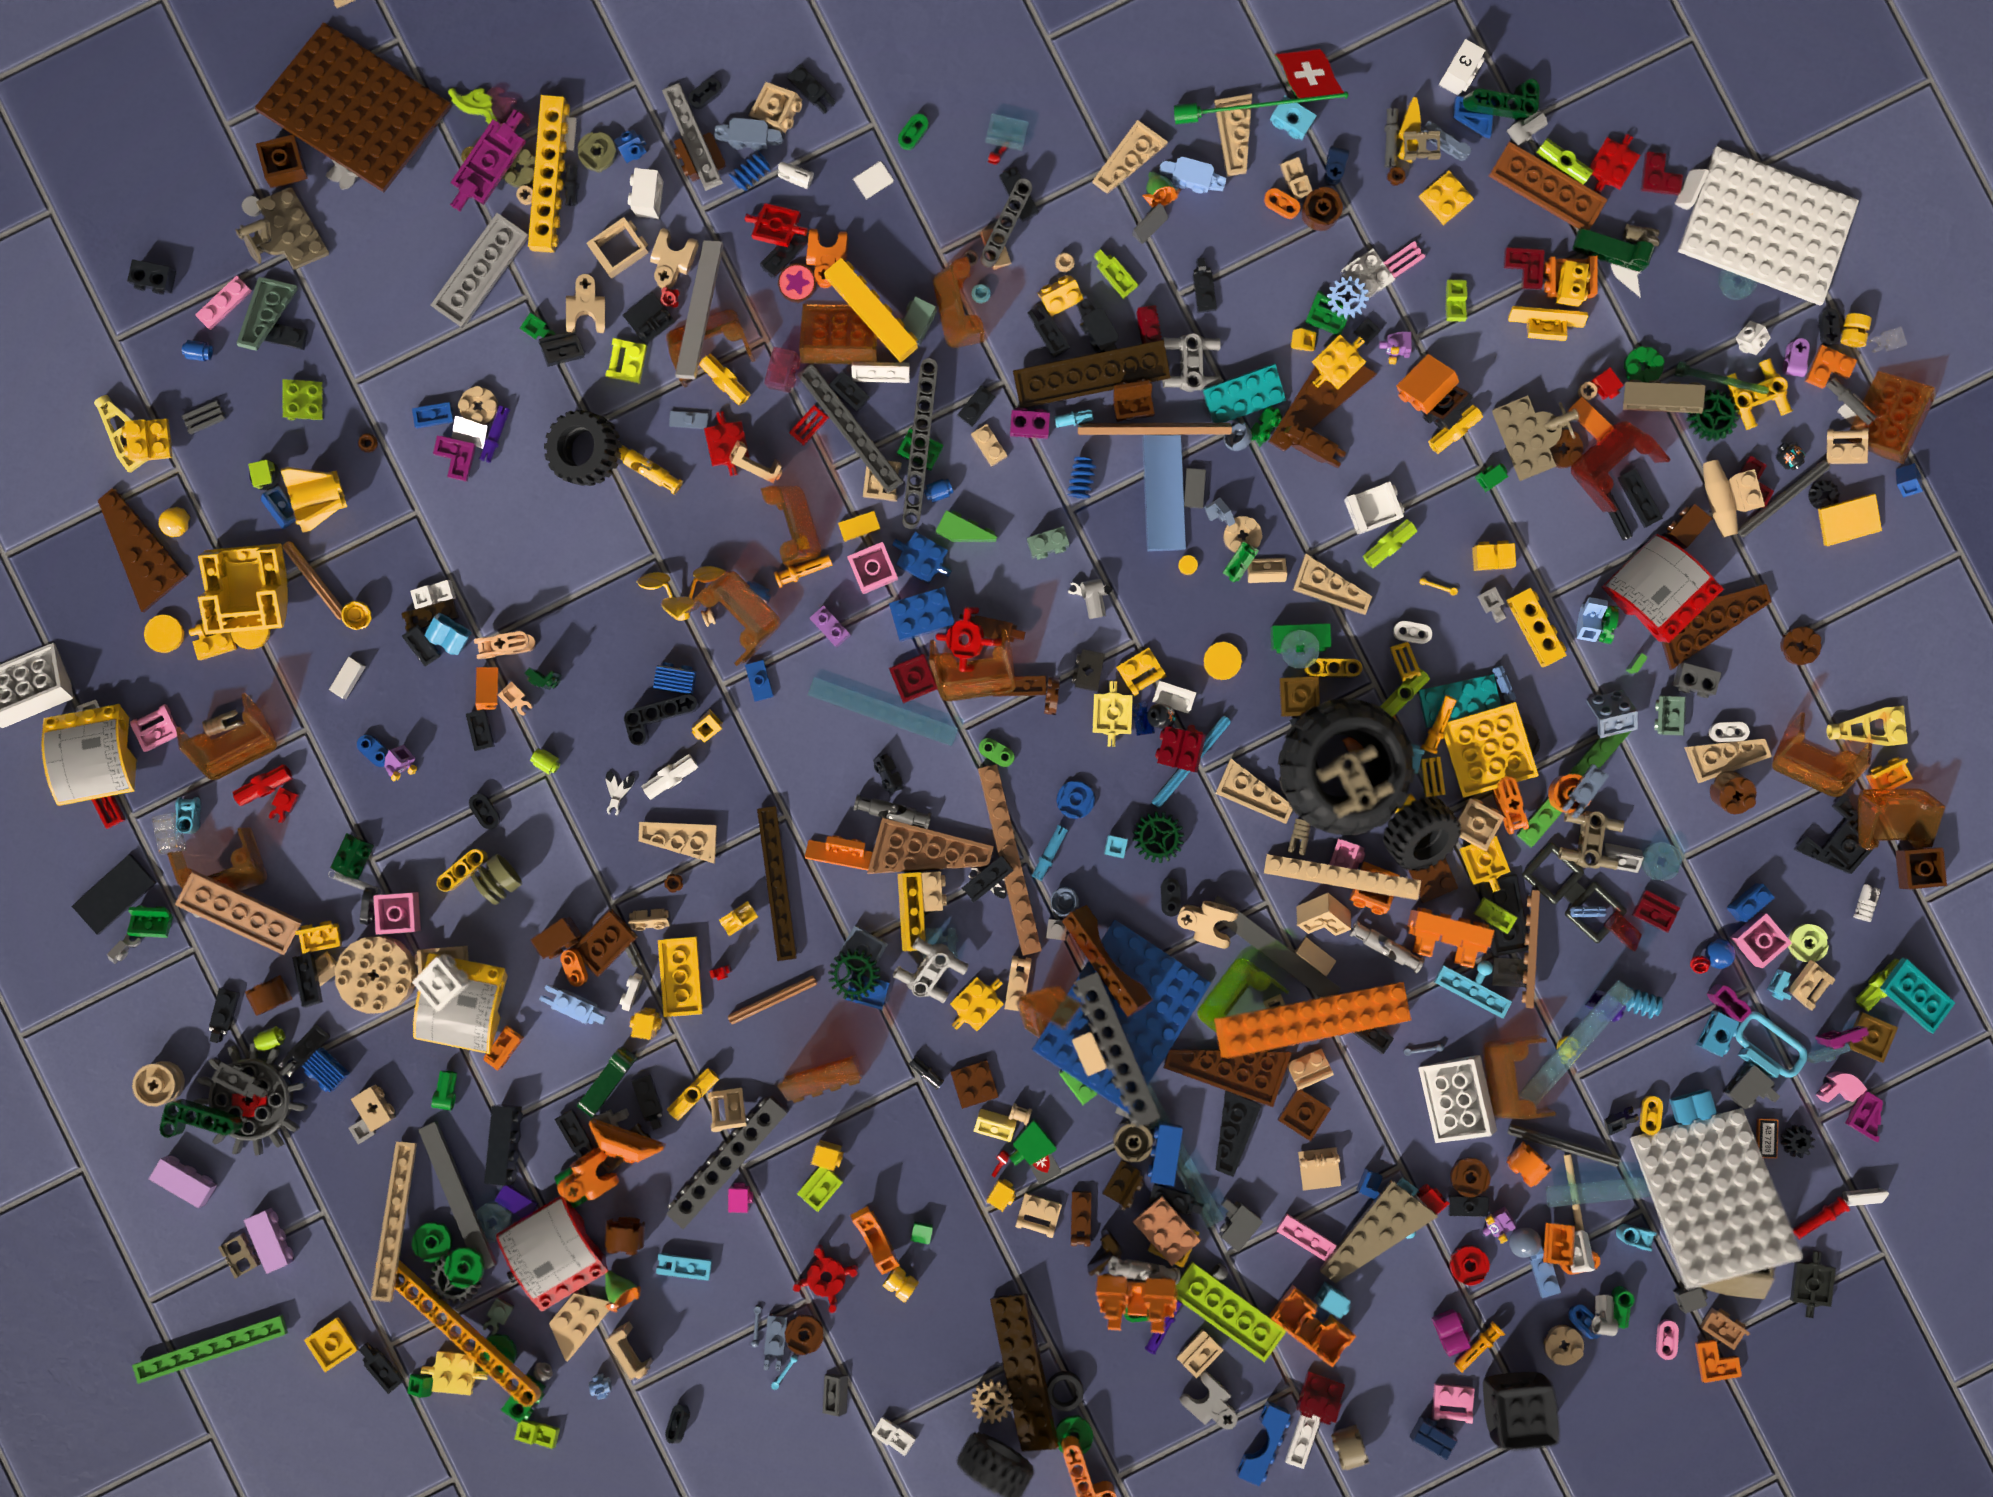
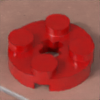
[1450,1245,1490,1286]

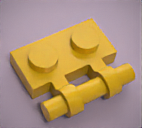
[189,623,237,660]

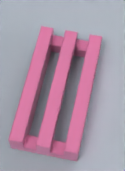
[1383,241,1426,278]

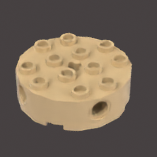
[335,936,417,1014]

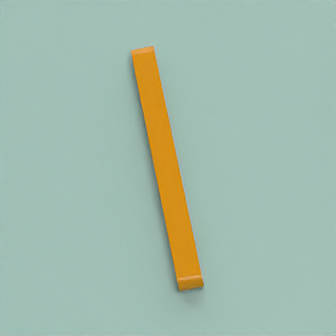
[376,1260,541,1406]

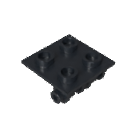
[622,292,675,345]

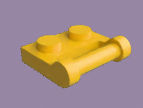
[1116,648,1167,696]

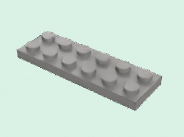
[431,213,529,328]

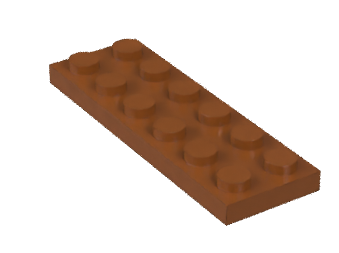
[1489,142,1608,230]

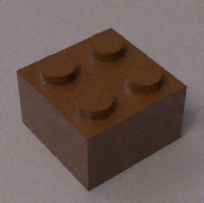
[256,135,308,188]
[1895,847,1947,889]
[530,917,583,960]

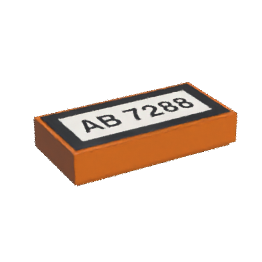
[1756,1118,1778,1158]

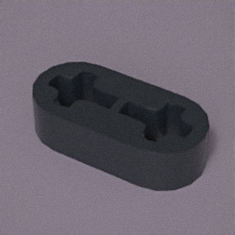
[688,78,722,109]
[1818,308,1841,346]

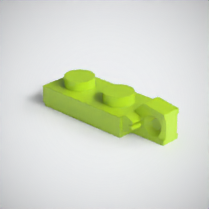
[1094,249,1138,299]

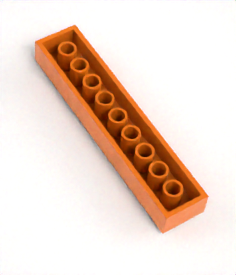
[1214,982,1411,1058]

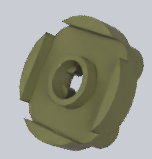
[578,132,617,172]
[503,149,535,188]

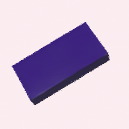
[494,1185,539,1218]

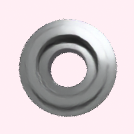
[534,1363,553,1381]

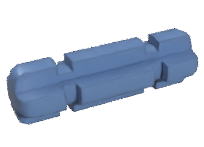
[1492,665,1516,703]
[1570,906,1606,917]

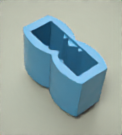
[424,613,472,655]
[1669,1089,1717,1125]

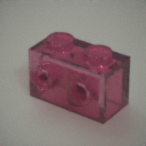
[764,347,801,393]

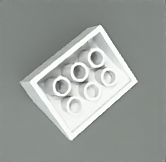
[0,643,73,728]
[1418,1055,1497,1143]

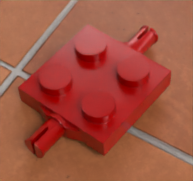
[1589,134,1641,194]
[745,203,808,247]
[704,411,750,476]

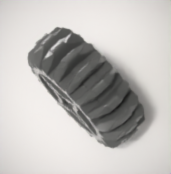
[430,1251,483,1304]

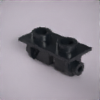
[873,753,904,795]

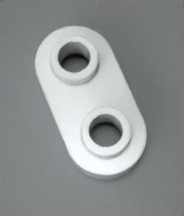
[1393,621,1432,644]
[1709,722,1750,742]
[620,973,643,1011]

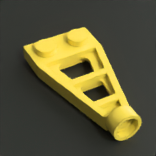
[94,395,148,473]
[1826,706,1908,746]

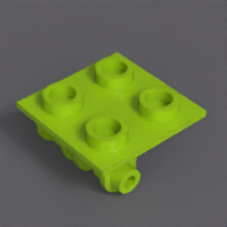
[282,379,322,420]

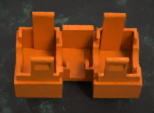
[1407,907,1494,968]
[1096,1274,1178,1333]
[1269,1284,1356,1367]

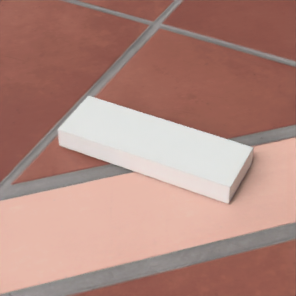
[852,362,910,383]
[1285,1415,1320,1469]

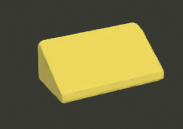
[974,1109,1017,1142]

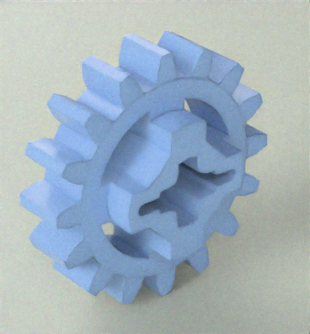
[1327,276,1369,319]

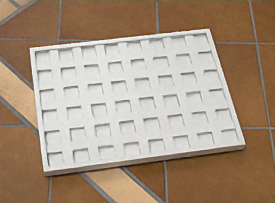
[1678,147,1859,306]
[1630,1108,1803,1289]

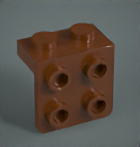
[673,133,726,182]
[1113,379,1155,422]

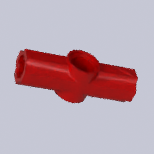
[232,764,293,806]

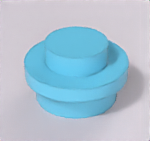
[972,284,990,303]

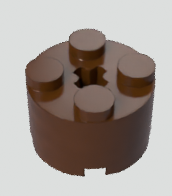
[1301,187,1343,231]
[1710,771,1757,814]
[245,975,292,1016]
[605,1217,645,1255]

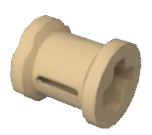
[1009,1103,1032,1125]

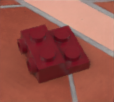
[1155,726,1206,773]
[1296,1371,1345,1425]

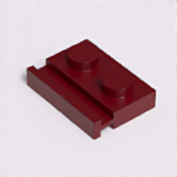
[1632,890,1680,933]

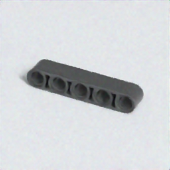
[980,178,1032,268]

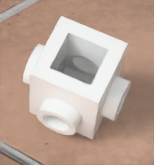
[1736,321,1771,355]

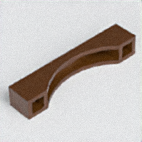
[1062,905,1153,1016]

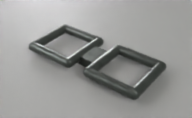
[1522,842,1627,943]

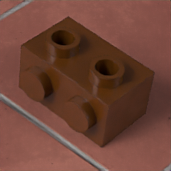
[1665,504,1712,549]

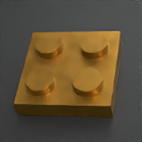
[1279,676,1320,717]
[1845,1012,1898,1063]

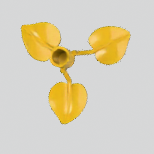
[637,566,727,620]

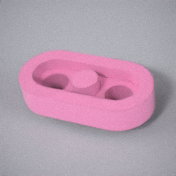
[1656,1319,1679,1360]

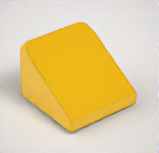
[1291,328,1317,351]

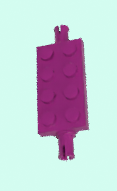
[450,109,526,212]

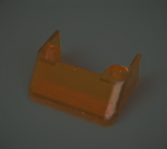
[666,309,755,388]
[685,571,781,666]
[929,629,1015,701]
[176,693,277,780]
[1772,712,1872,797]
[167,828,267,892]
[1016,986,1082,1038]
[1483,1035,1556,1119]

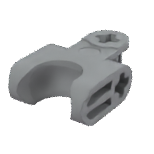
[1179,1371,1237,1430]

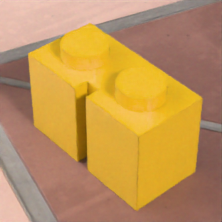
[1472,540,1516,570]
[811,1140,844,1171]

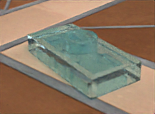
[1807,1043,1851,1063]

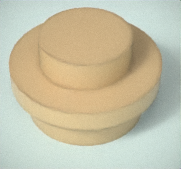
[1055,253,1074,272]

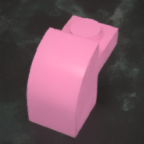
[1816,1072,1867,1102]

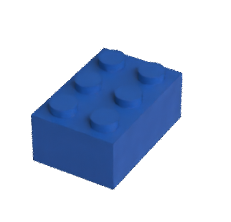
[889,587,955,642]

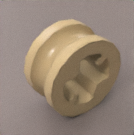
[516,185,533,205]
[1578,382,1597,401]
[701,608,716,627]

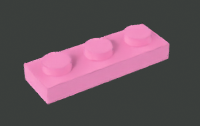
[195,276,252,330]
[1276,1213,1336,1261]

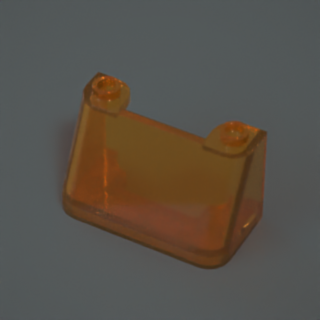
[933,257,984,348]
[761,486,821,568]
[1858,788,1945,850]

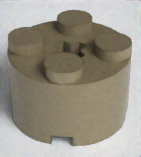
[1113,1121,1153,1162]
[1331,1425,1369,1470]

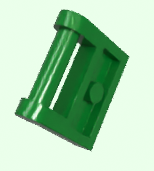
[1305,290,1353,336]

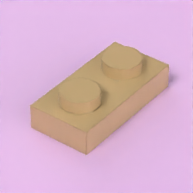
[971,424,1007,467]

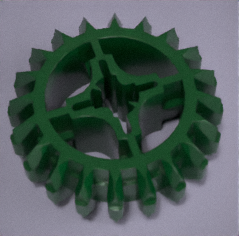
[1686,390,1739,441]
[1132,811,1185,863]
[828,948,881,1001]

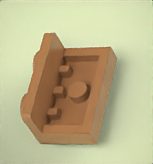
[1699,1308,1750,1350]

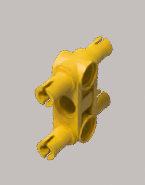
[1724,358,1793,430]

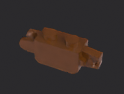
[1284,426,1346,468]
[959,614,1026,643]

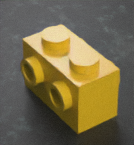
[1556,260,1591,307]
[630,1007,662,1039]

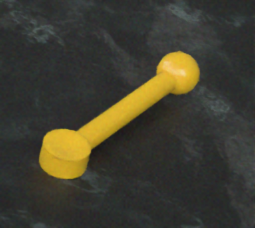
[1419,577,1458,596]

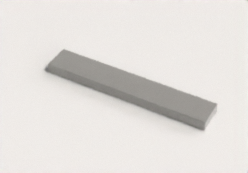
[662,83,723,191]

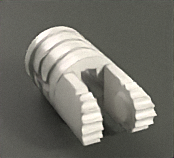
[778,162,813,189]
[1853,884,1880,922]

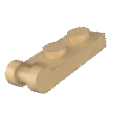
[1004,956,1032,1012]

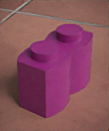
[1707,984,1752,1022]
[1431,1309,1471,1357]

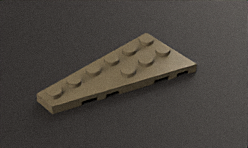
[1319,1180,1438,1283]

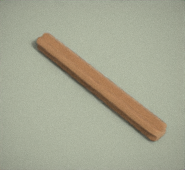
[282,541,343,620]
[728,976,817,1024]

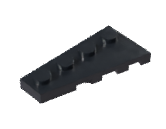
[1215,1090,1261,1177]

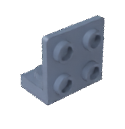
[1587,690,1638,738]

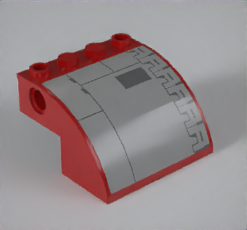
[1602,534,1724,643]
[496,1196,609,1312]

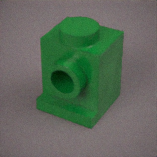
[1475,463,1508,493]

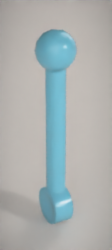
[771,1355,798,1390]

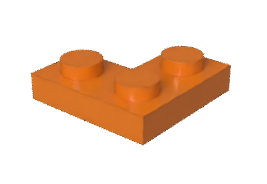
[1805,345,1857,388]
[1695,1339,1742,1383]

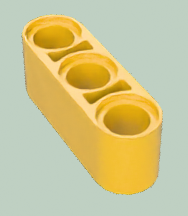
[1304,658,1362,678]
[436,849,488,891]

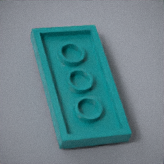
[1202,363,1286,423]
[1418,674,1501,728]
[1880,958,1955,1033]

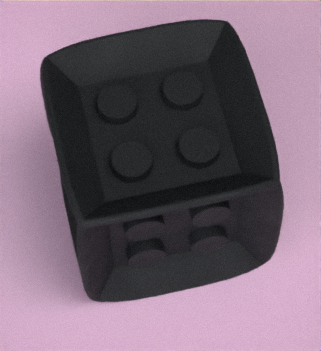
[1483,1372,1560,1450]

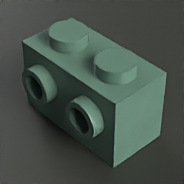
[901,297,937,345]
[1027,526,1069,560]

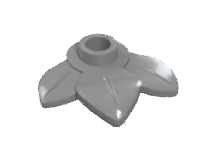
[326,160,359,189]

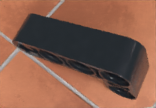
[624,695,699,746]

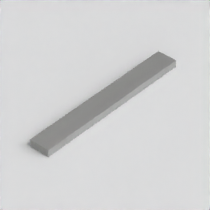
[675,240,723,379]

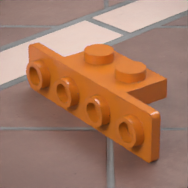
[805,835,873,870]

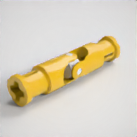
[619,445,683,495]

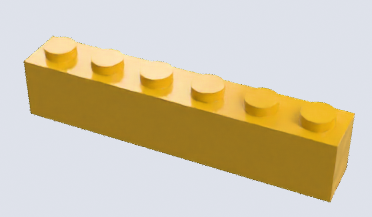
[824,258,918,363]

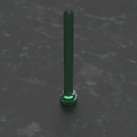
[1674,361,1769,394]

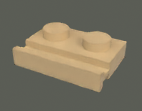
[1287,1048,1334,1090]
[1176,1329,1224,1378]

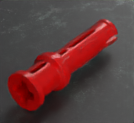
[1792,1196,1850,1240]

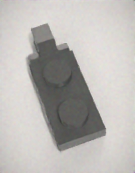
[211,1062,268,1098]

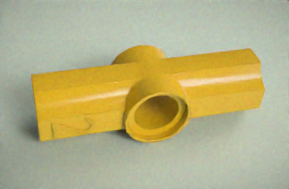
[699,353,751,406]
[1428,405,1483,454]
[667,1067,720,1121]

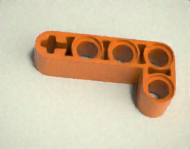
[1062,1436,1116,1497]

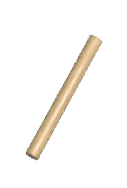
[1564,1154,1584,1231]

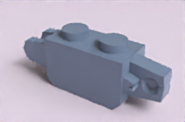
[715,118,784,151]

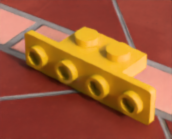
[1508,306,1588,341]

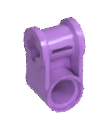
[1782,338,1810,377]

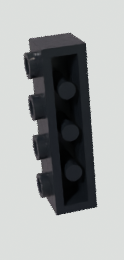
[484,1104,523,1186]

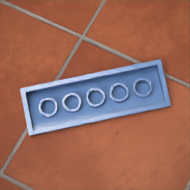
[1142,435,1186,551]

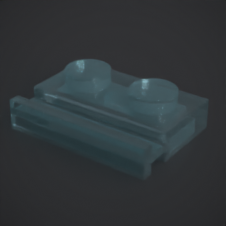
[985,114,1029,151]

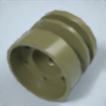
[470,853,522,905]

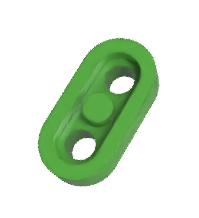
[979,738,1014,767]

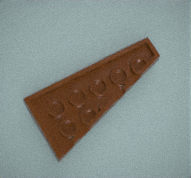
[1268,365,1377,452]
[97,488,188,613]
[1662,584,1772,670]
[1163,1049,1292,1107]

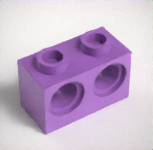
[810,605,851,648]

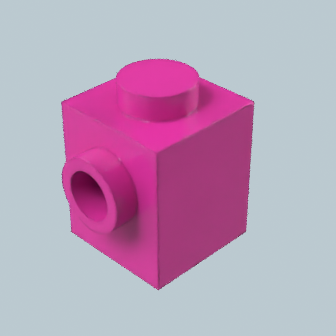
[728,1183,753,1213]

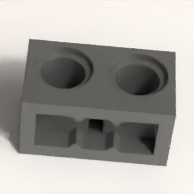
[1673,663,1721,698]

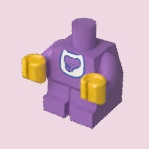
[1379,332,1412,364]
[385,745,417,781]
[1482,1206,1516,1244]

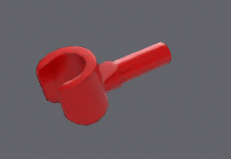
[988,141,1010,165]
[991,1150,1009,1177]

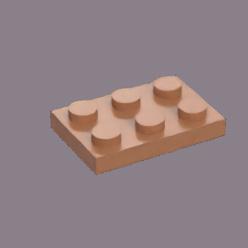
[1133,1196,1201,1266]

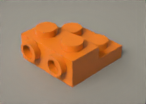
[1349,862,1400,915]

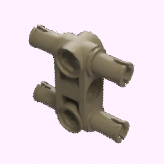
[1317,745,1393,818]
[1558,811,1624,870]

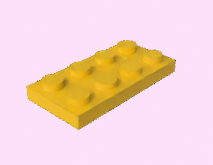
[658,937,703,1017]

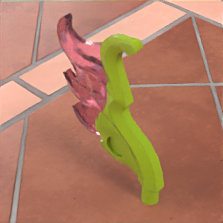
[448,87,531,128]

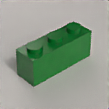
[1270,624,1331,654]

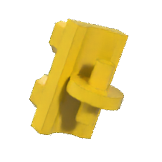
[719,901,759,936]

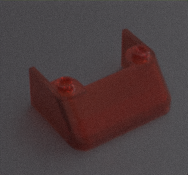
[1571,421,1671,512]

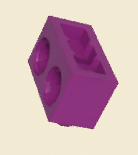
[1010,408,1050,439]

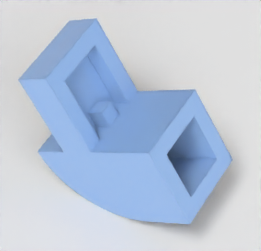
[1577,597,1608,642]

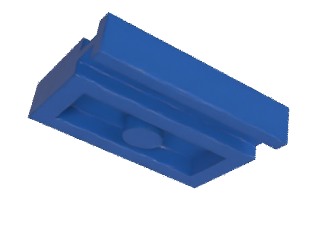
[845,972,890,1010]

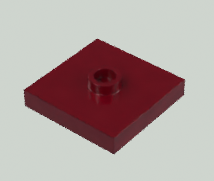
[889,654,938,704]

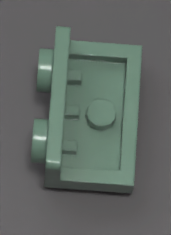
[1655,695,1686,736]

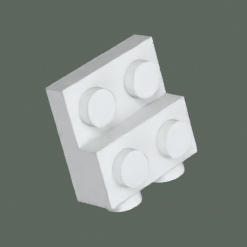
[1341,249,1395,298]
[413,954,470,1011]

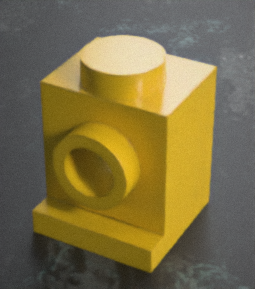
[692,709,723,743]

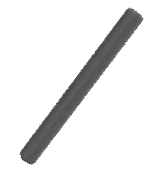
[1738,460,1830,538]
[1507,1124,1620,1167]

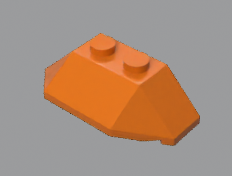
[589,1118,666,1163]

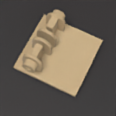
[1298,1147,1341,1190]

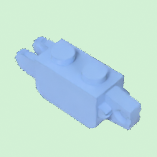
[1159,157,1226,193]
[540,984,607,1024]

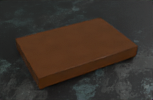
[573,909,638,977]

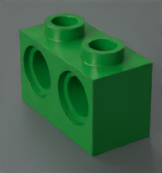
[501,1373,546,1424]

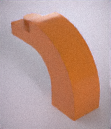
[850,1206,900,1275]

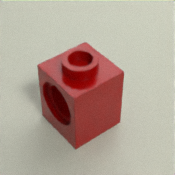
[1590,367,1624,400]

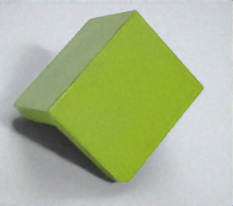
[248,460,275,489]

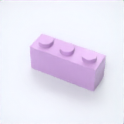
[149,1156,217,1208]
[244,1208,294,1274]

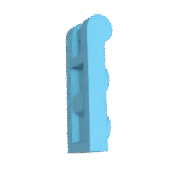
[656,1253,712,1281]

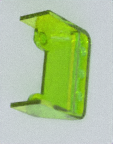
[1197,958,1289,1033]

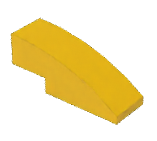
[1397,97,1421,163]

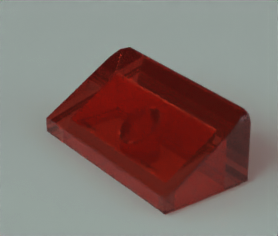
[1604,911,1642,952]

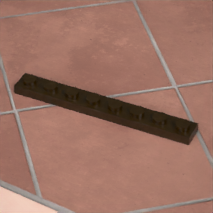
[757,806,797,961]

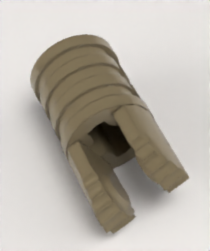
[1623,224,1660,247]
[202,709,243,737]
[1288,818,1311,856]

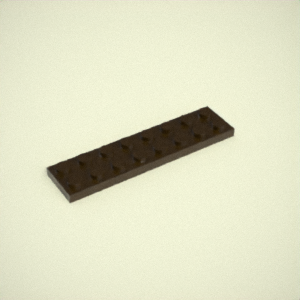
[1013,340,1171,408]
[990,1293,1059,1452]

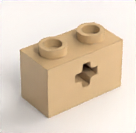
[351,1085,396,1132]

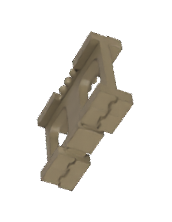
[1403,131,1441,160]
[218,1233,261,1279]

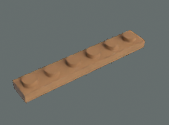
[1522,890,1540,1008]

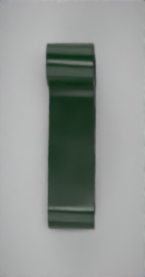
[1463,79,1540,120]
[1572,229,1655,272]
[577,1046,638,1118]
[159,1099,243,1138]

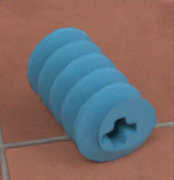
[1618,986,1663,1019]

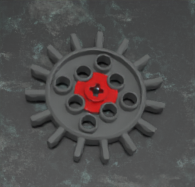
[193,1042,308,1156]

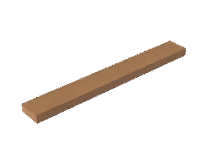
[1078,423,1232,435]

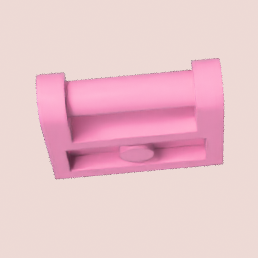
[130,704,181,752]
[1432,1383,1474,1424]

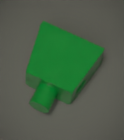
[1009,1119,1057,1165]

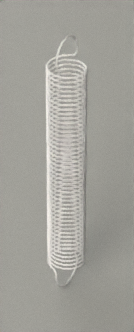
[328,871,382,895]

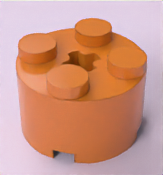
[1548,774,1592,813]
[1506,1141,1552,1187]

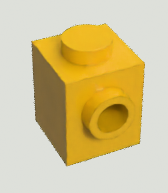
[986,1178,1016,1212]

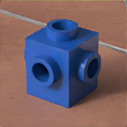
[614,129,647,163]

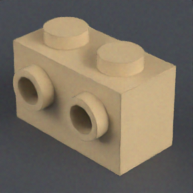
[921,871,947,911]

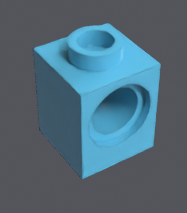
[1104,835,1128,858]

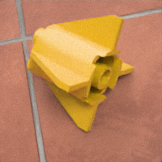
[281,467,347,533]

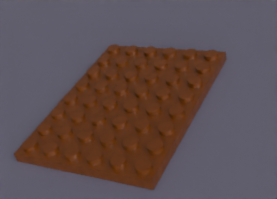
[255,22,451,192]

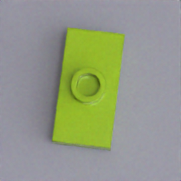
[1473,897,1518,934]

